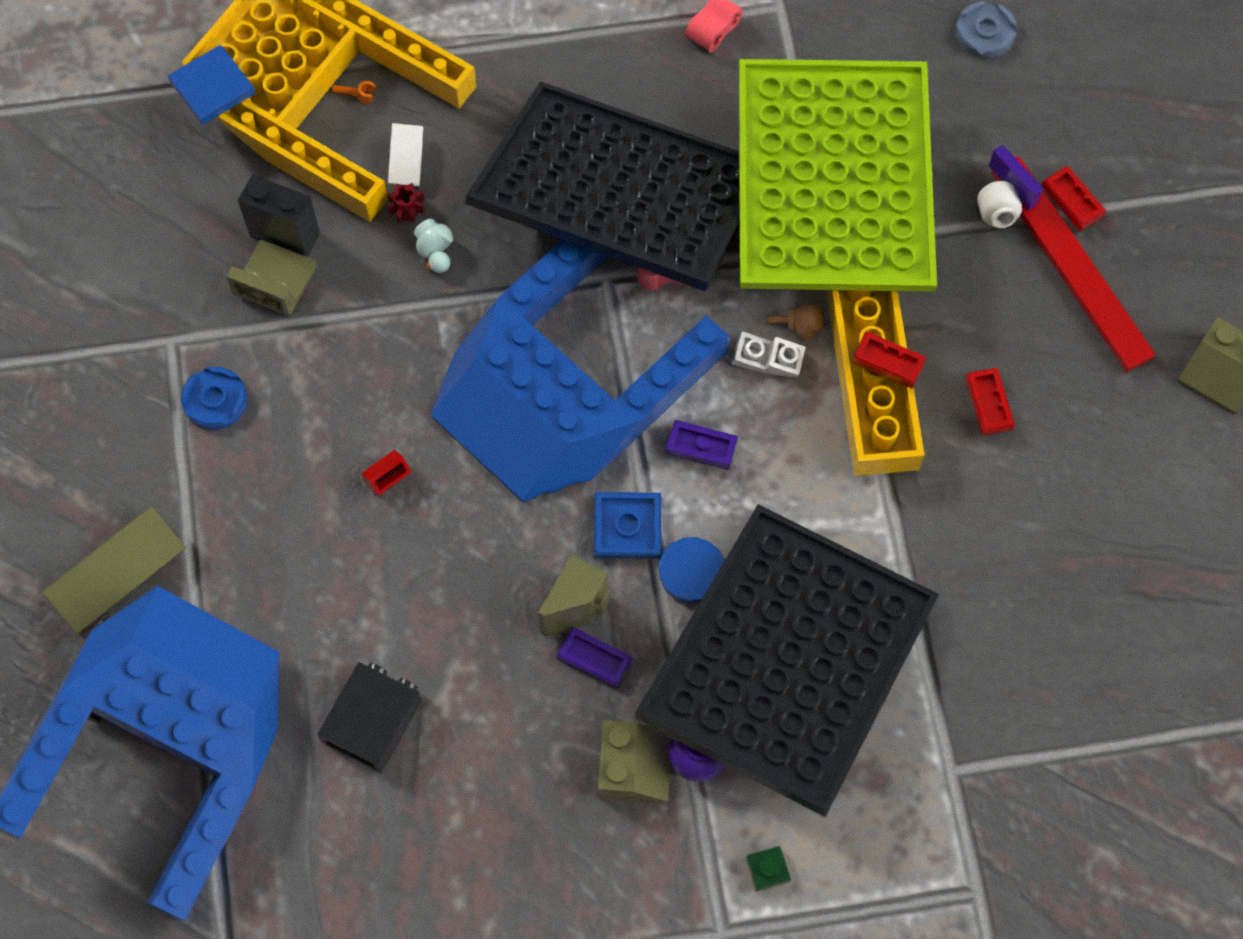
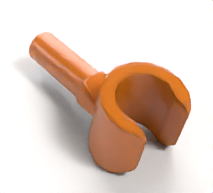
[332,81,376,105]

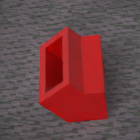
[361,449,412,496]

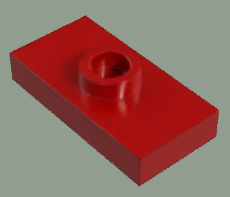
[1041,165,1107,231]
[852,331,927,389]
[965,367,1015,436]

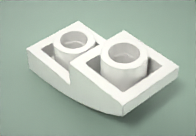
[388,123,423,187]
[731,331,806,378]

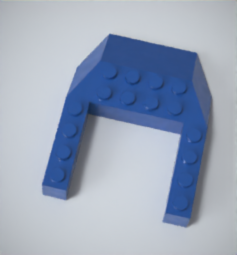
[431,240,730,502]
[0,586,280,921]

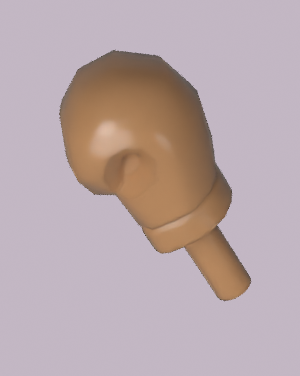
[768,303,825,340]

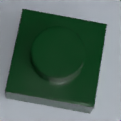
[746,846,791,892]

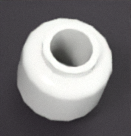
[977,181,1022,228]

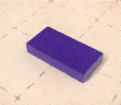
[989,145,1043,210]
[556,627,633,689]

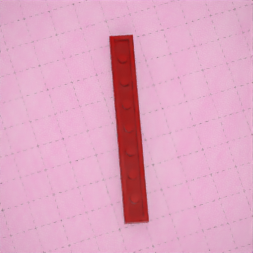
[991,156,1156,373]

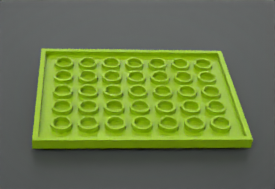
[739,59,937,292]

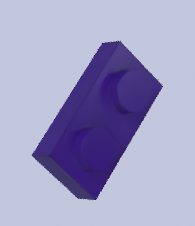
[666,420,738,470]

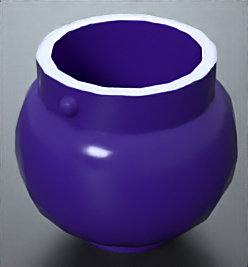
[669,738,725,782]

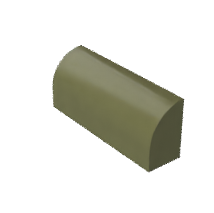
[42,506,186,634]

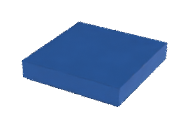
[168,44,256,125]
[594,492,661,559]

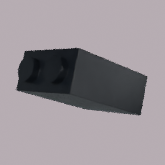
[238,174,320,257]
[317,662,422,773]

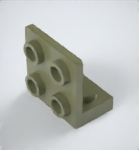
[226,240,317,316]

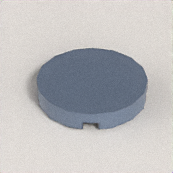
[956,1,1017,58]

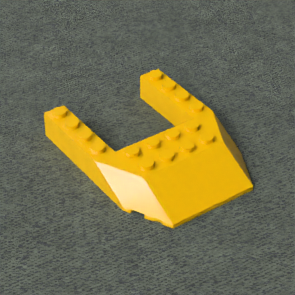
[182,0,477,222]

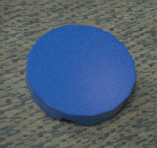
[181,366,248,430]
[659,537,725,604]

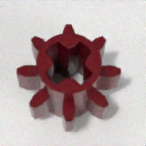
[386,183,425,223]

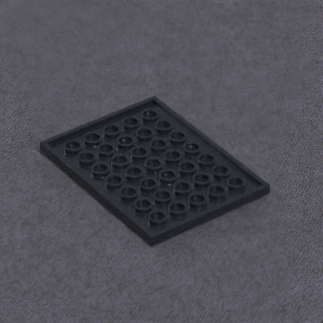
[465,81,740,292]
[634,504,939,818]

